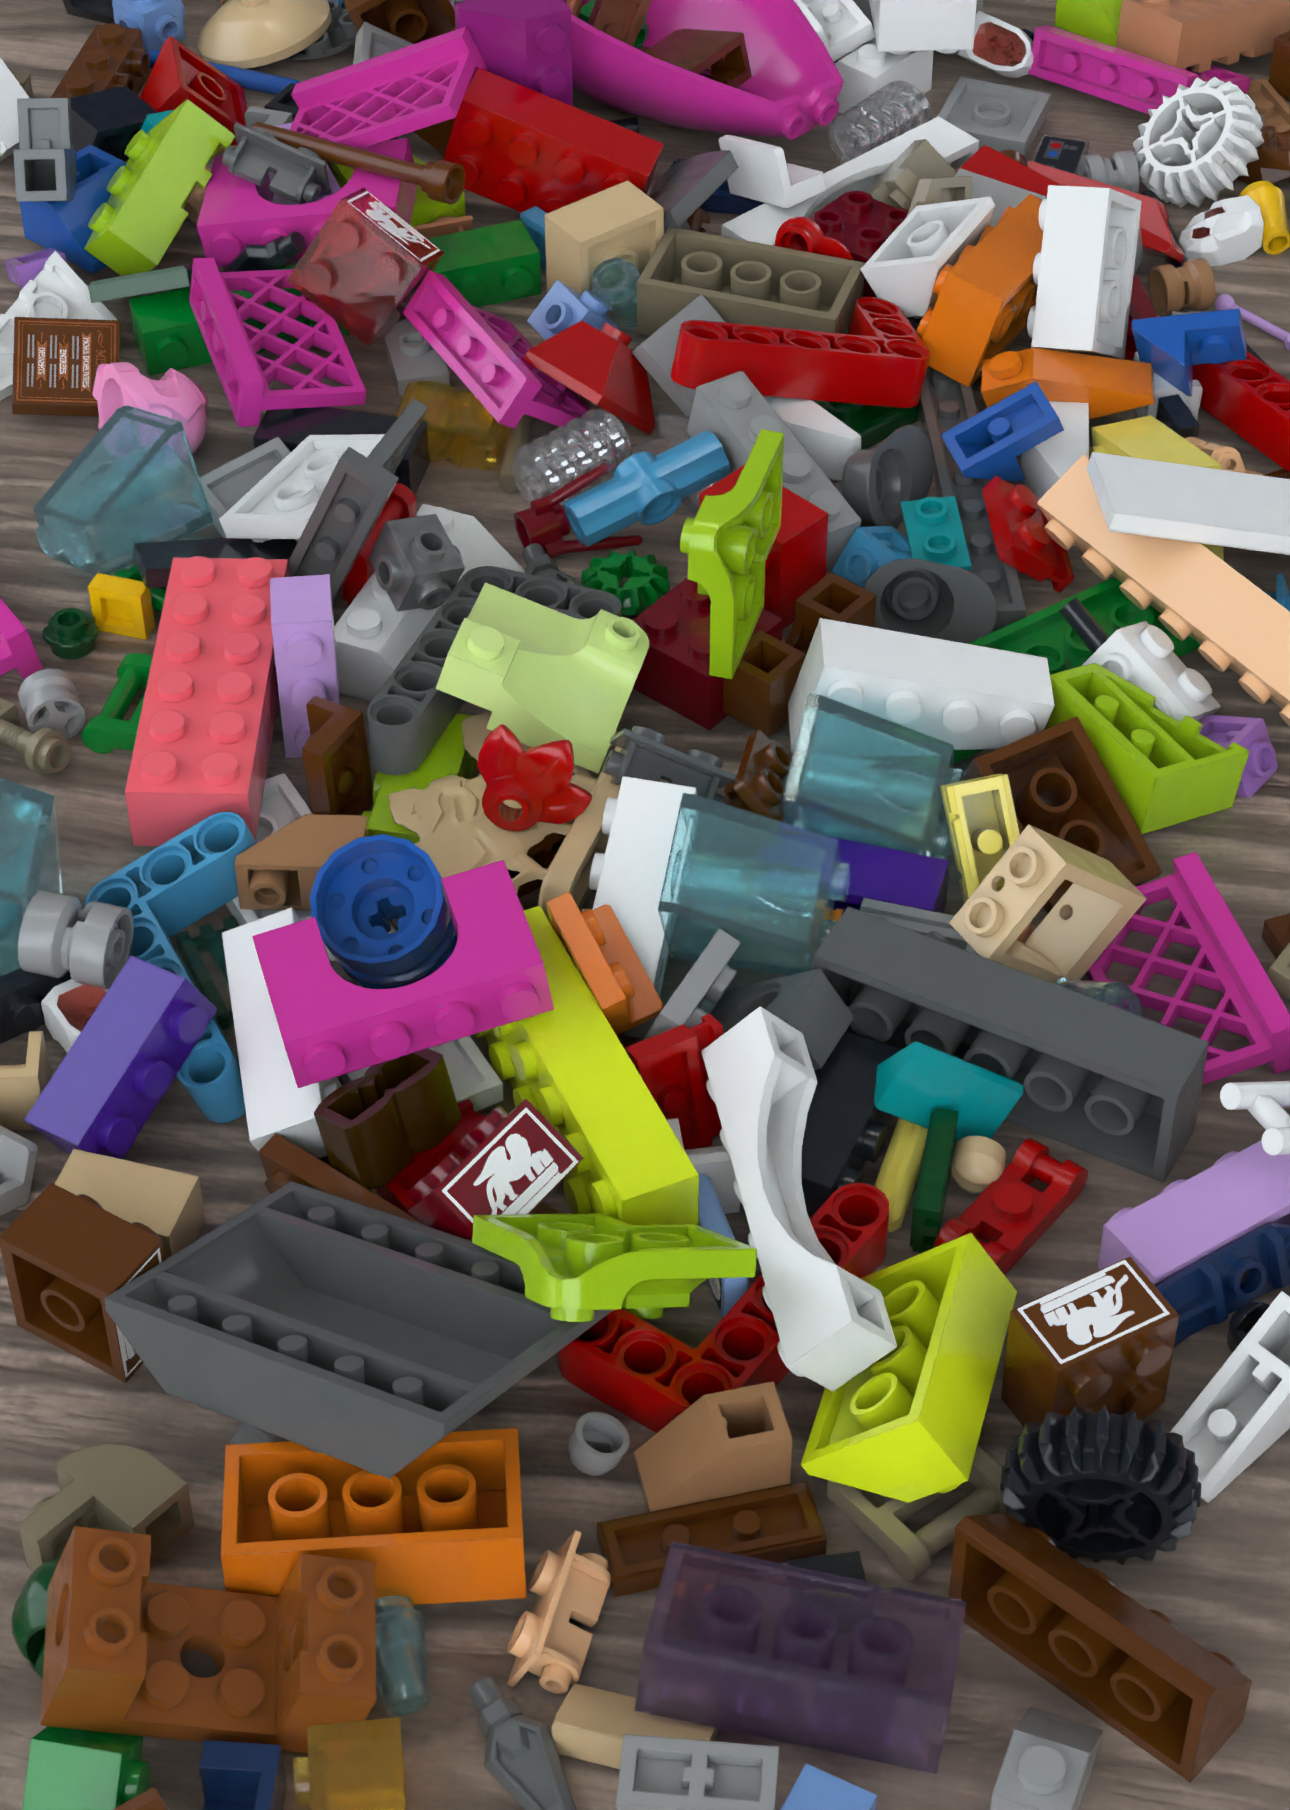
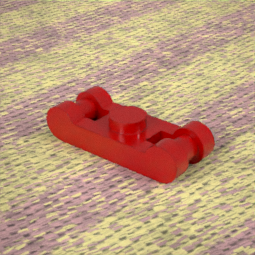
[934,1137,1088,1275]

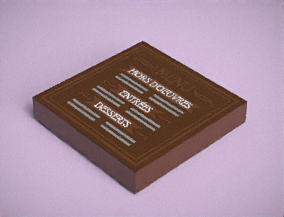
[12,317,120,417]

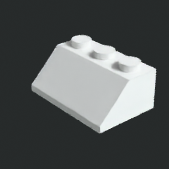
[1027,185,1142,359]

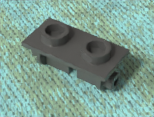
[222,122,330,204]
[602,726,737,820]

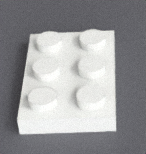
[219,434,385,542]

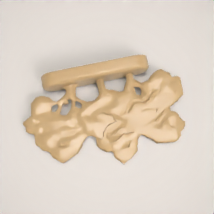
[388,711,622,920]

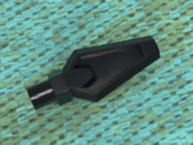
[223,231,306,272]

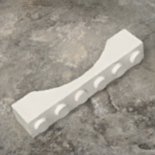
[721,116,979,246]
[701,1006,898,1392]

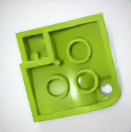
[680,429,784,679]
[472,1213,757,1322]

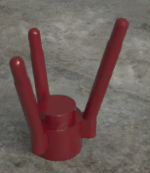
[514,464,643,558]

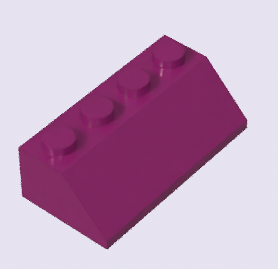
[454,0,573,106]

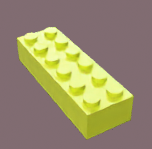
[474,906,699,1225]

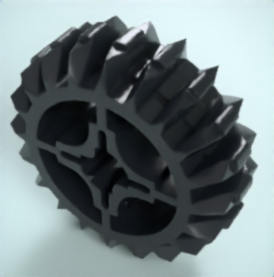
[1000,1405,1201,1566]

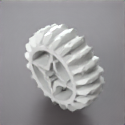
[1132,76,1264,208]

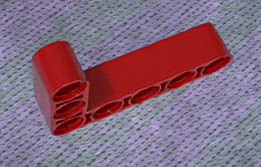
[670,297,931,408]
[1193,351,1290,472]
[558,1183,889,1433]

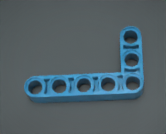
[85,812,257,1123]

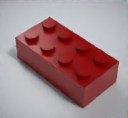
[443,68,664,213]

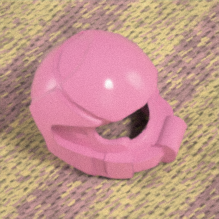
[92,362,208,471]

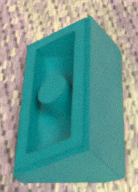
[874,1041,1024,1140]

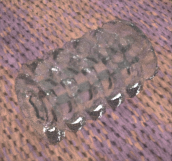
[828,80,932,164]
[513,408,632,507]

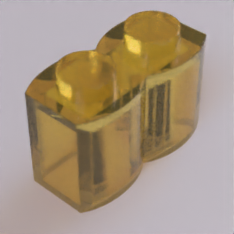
[394,381,509,470]

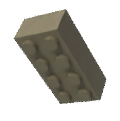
[636,228,865,336]

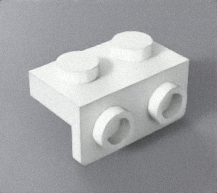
[793,0,875,62]
[1082,621,1221,722]

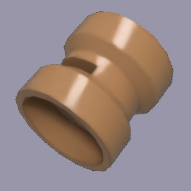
[1148,258,1216,317]

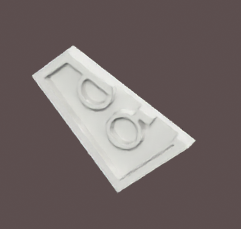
[0,251,117,401]

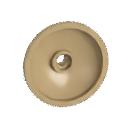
[197,0,332,69]

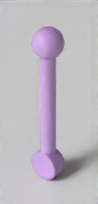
[1215,294,1290,351]

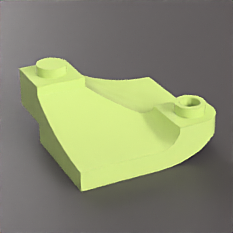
[436,582,649,774]

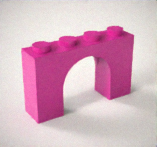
[197,138,417,267]
[252,860,554,1088]

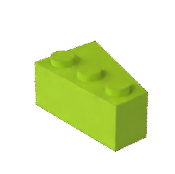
[84,99,235,276]
[1044,663,1250,835]

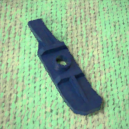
[1156,1223,1290,1348]

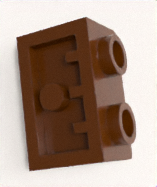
[302,696,373,816]
[710,730,796,864]

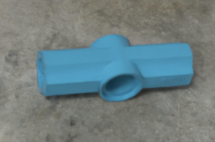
[563,430,731,547]

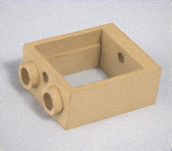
[949,824,1147,990]

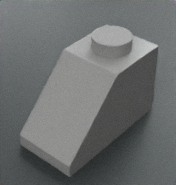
[990,1707,1104,1810]

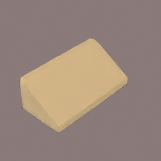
[552,1683,720,1769]

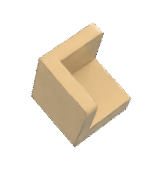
[0,1031,52,1130]

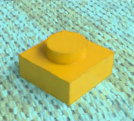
[88,573,155,640]

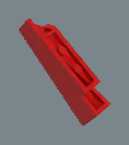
[956,145,1184,262]

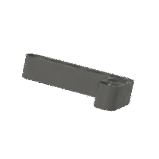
[367,566,622,775]

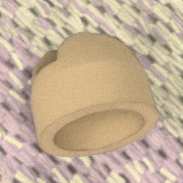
[951,1136,1006,1194]

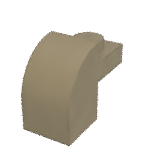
[869,139,957,210]
[18,1444,195,1572]

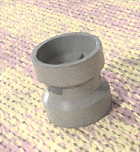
[1078,150,1139,193]

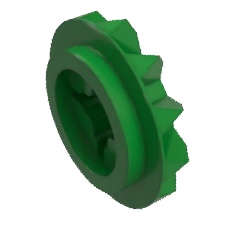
[581,549,670,616]

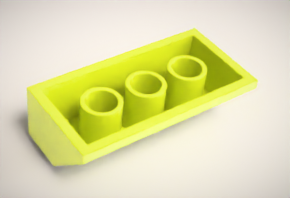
[800,1233,1017,1503]

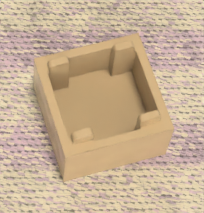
[544,180,664,317]

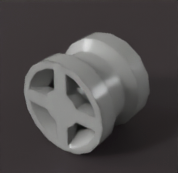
[18,669,86,740]

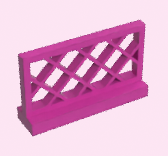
[1028,25,1251,114]
[290,27,488,161]
[189,257,366,427]
[403,270,608,442]
[1085,852,1290,1085]

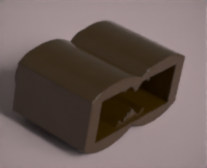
[314,1048,461,1190]

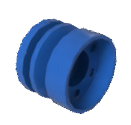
[310,834,458,989]

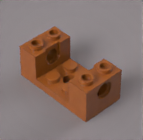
[40,1526,376,1757]

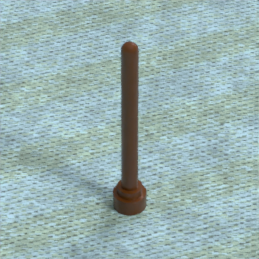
[250,122,465,205]

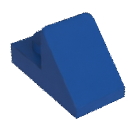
[1132,308,1247,397]
[940,382,1064,482]

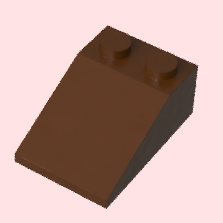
[958,716,1162,913]

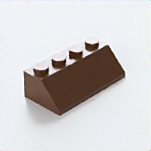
[947,1512,1252,1783]

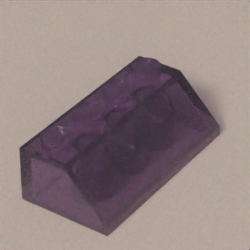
[635,1541,967,1774]

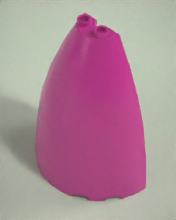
[466,0,844,140]

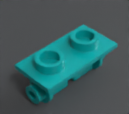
[900,496,972,570]

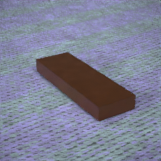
[597,1481,827,1597]

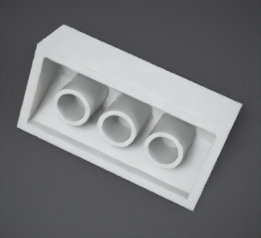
[335,504,525,702]

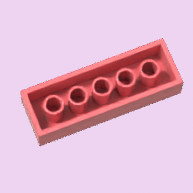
[125,556,289,846]

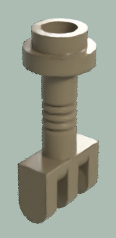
[0,698,71,775]

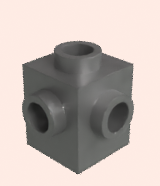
[369,514,465,612]

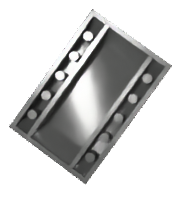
[104,1181,613,1479]

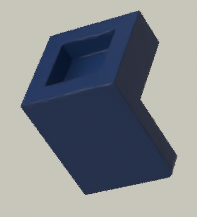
[199,1740,287,1810]

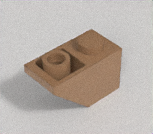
[234,814,369,911]
[634,1381,792,1512]

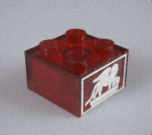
[286,187,445,346]

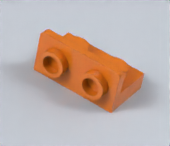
[546,891,663,1035]

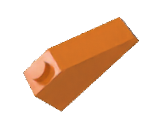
[981,347,1155,419]

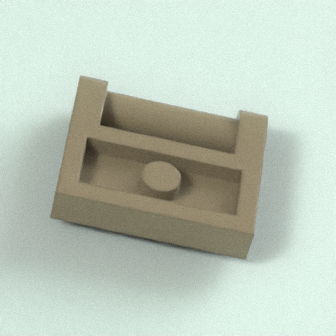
[827,1445,1007,1581]

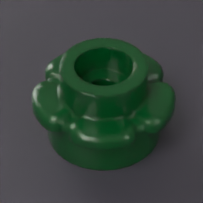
[42,608,99,660]

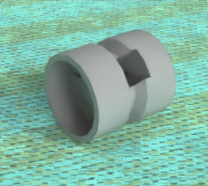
[18,890,134,990]

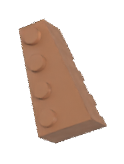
[1116,0,1290,73]

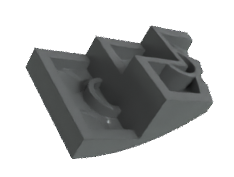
[648,150,738,234]

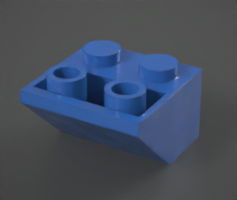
[20,144,126,274]

